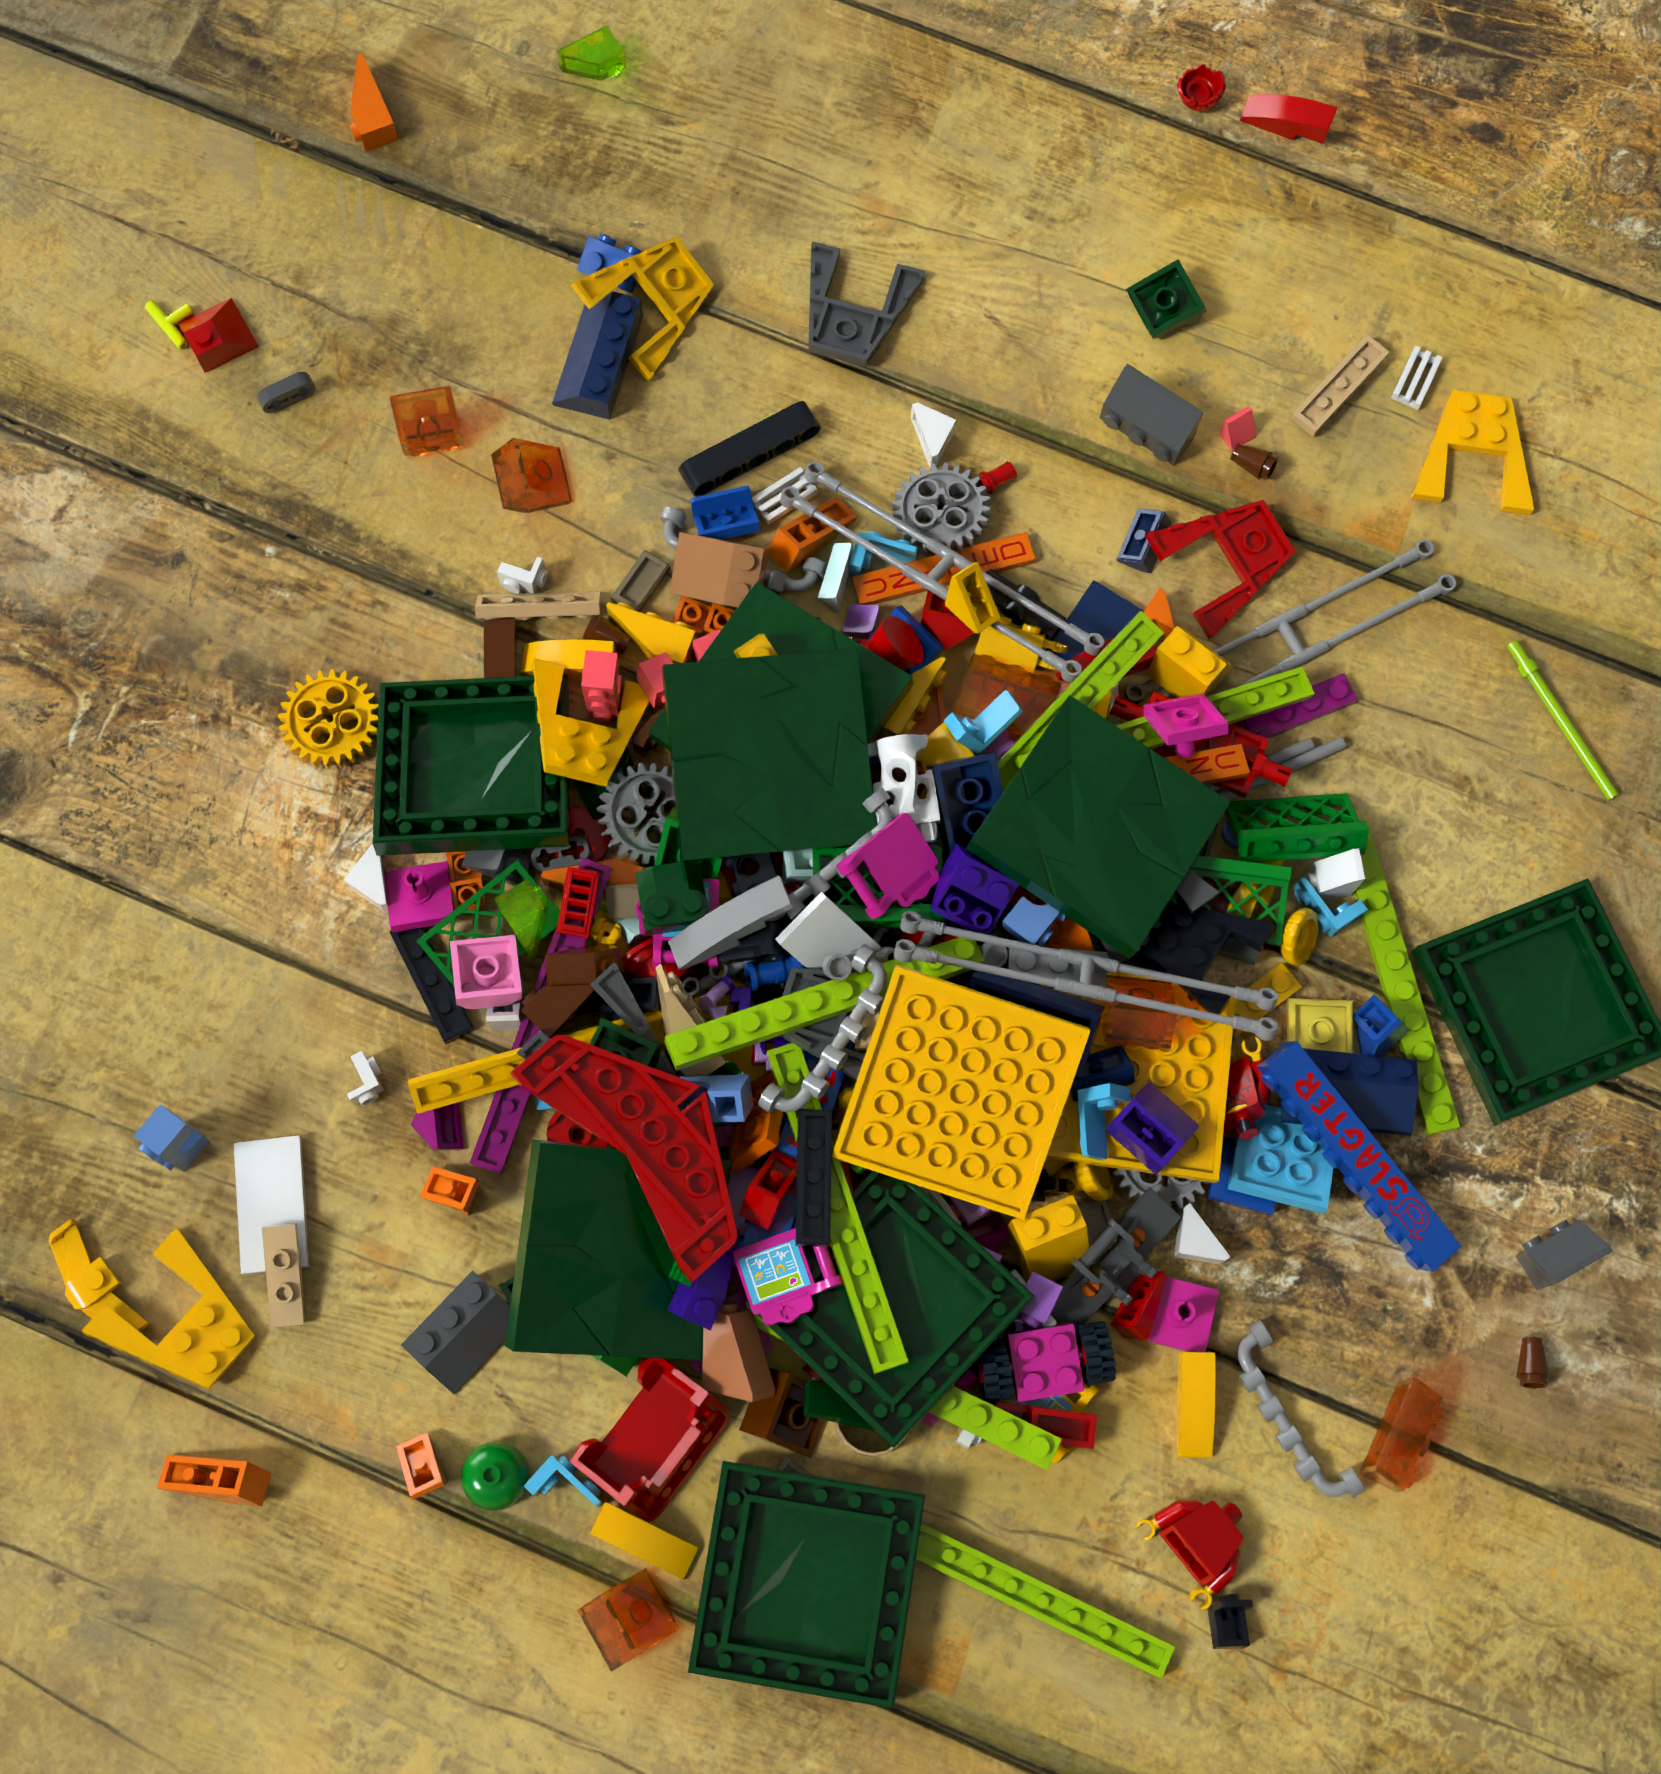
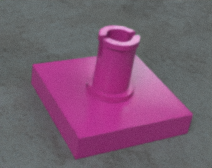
[1144,693,1229,758]
[384,861,456,933]
[1147,1276,1219,1352]

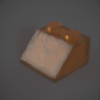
[390,386,464,457]
[491,438,572,513]
[1102,975,1177,1050]
[577,1568,680,1672]

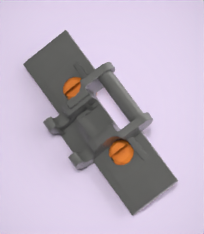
[1051,1187,1181,1328]

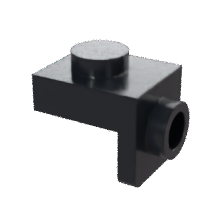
[1207,1594,1253,1649]

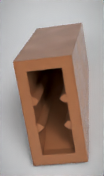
[702,1300,775,1402]

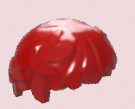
[1177,64,1226,111]

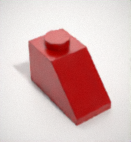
[738,1149,796,1230]

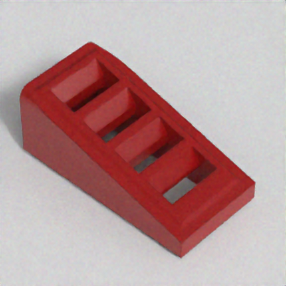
[557,867,601,939]
[1111,1271,1167,1341]

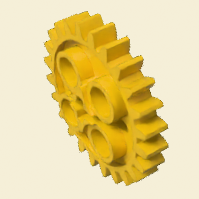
[278,669,379,769]

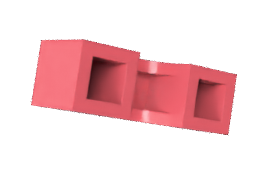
[636,629,721,709]
[581,650,624,724]

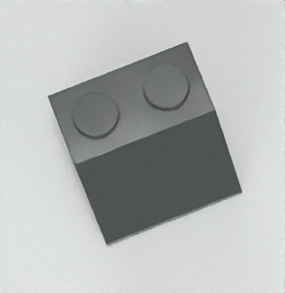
[1516,1220,1613,1290]

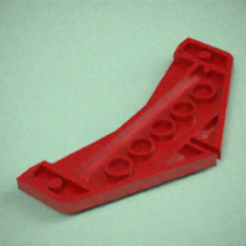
[510,1035,737,1282]

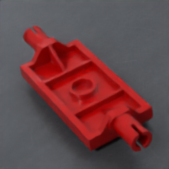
[1109,691,1293,798]

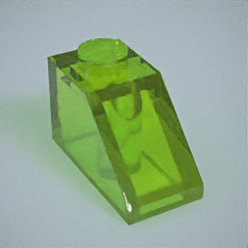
[557,25,626,81]
[494,879,548,960]

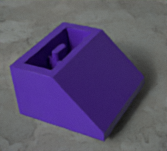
[931,844,1019,935]
[1105,1081,1200,1175]

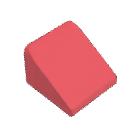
[1220,407,1256,450]

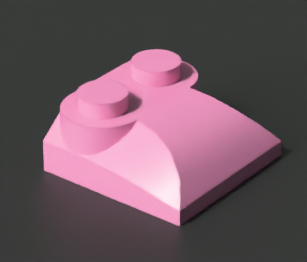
[450,935,522,1009]

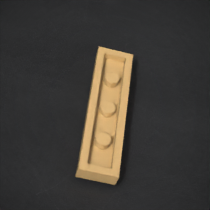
[1290,334,1390,437]
[475,591,601,620]

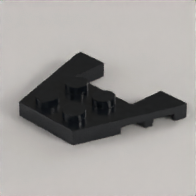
[1143,903,1275,1023]

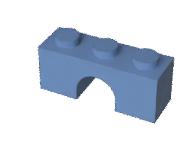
[1002,896,1067,947]
[678,1074,754,1123]
[134,1104,209,1172]

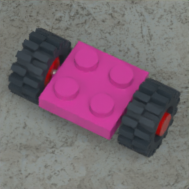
[975,1321,1116,1403]

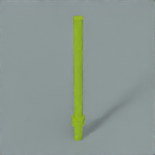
[1506,640,1619,801]

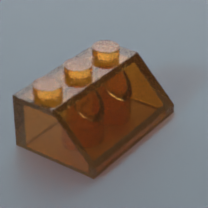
[952,653,1062,735]
[1359,1377,1443,1492]

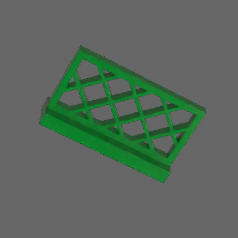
[1225,793,1369,862]
[812,848,946,929]
[1152,855,1292,945]
[416,860,560,988]

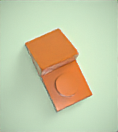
[1143,588,1175,639]
[420,1166,481,1216]
[396,1432,448,1500]

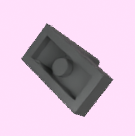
[461,849,531,888]

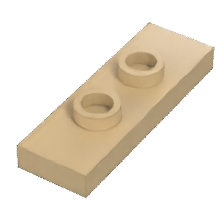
[262,1223,306,1328]

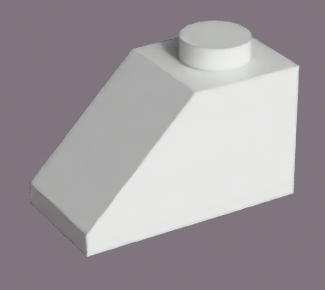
[1305,848,1365,900]

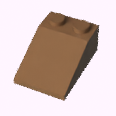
[669,532,770,607]

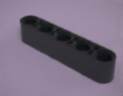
[678,401,821,497]

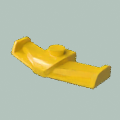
[48,1218,151,1332]

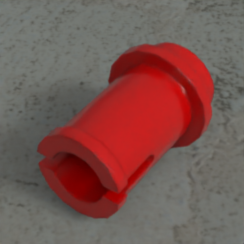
[979,461,1017,494]

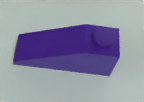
[667,1228,740,1331]

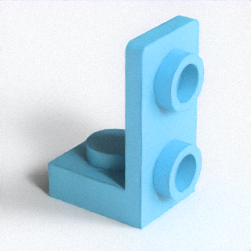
[849,531,918,577]
[943,690,1023,755]
[1293,876,1368,938]
[1077,1083,1131,1160]
[524,1455,603,1507]

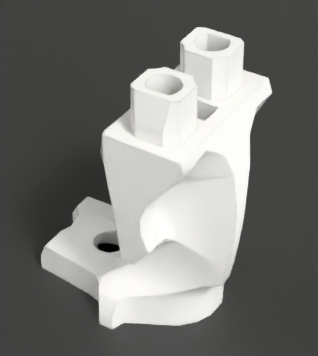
[867,734,940,843]

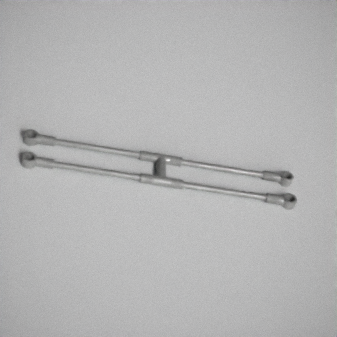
[780,461,1105,683]
[1125,539,1456,704]
[894,911,1279,1041]

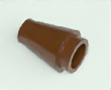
[1230,444,1278,480]
[583,616,631,654]
[1516,1337,1551,1389]

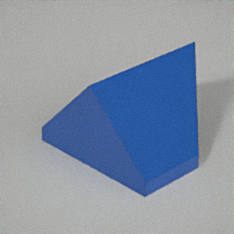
[1353,994,1410,1056]

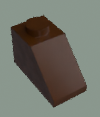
[545,943,624,986]
[521,985,596,1039]

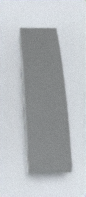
[668,875,794,971]

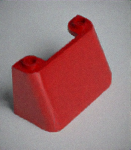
[569,1358,730,1522]

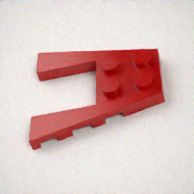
[1145,500,1295,639]

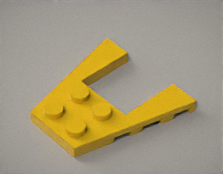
[570,236,714,381]
[1411,390,1534,515]
[531,658,650,787]
[82,1228,255,1390]

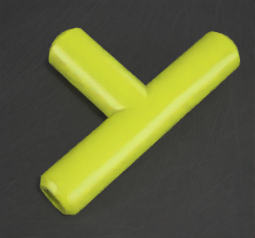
[145,301,193,349]

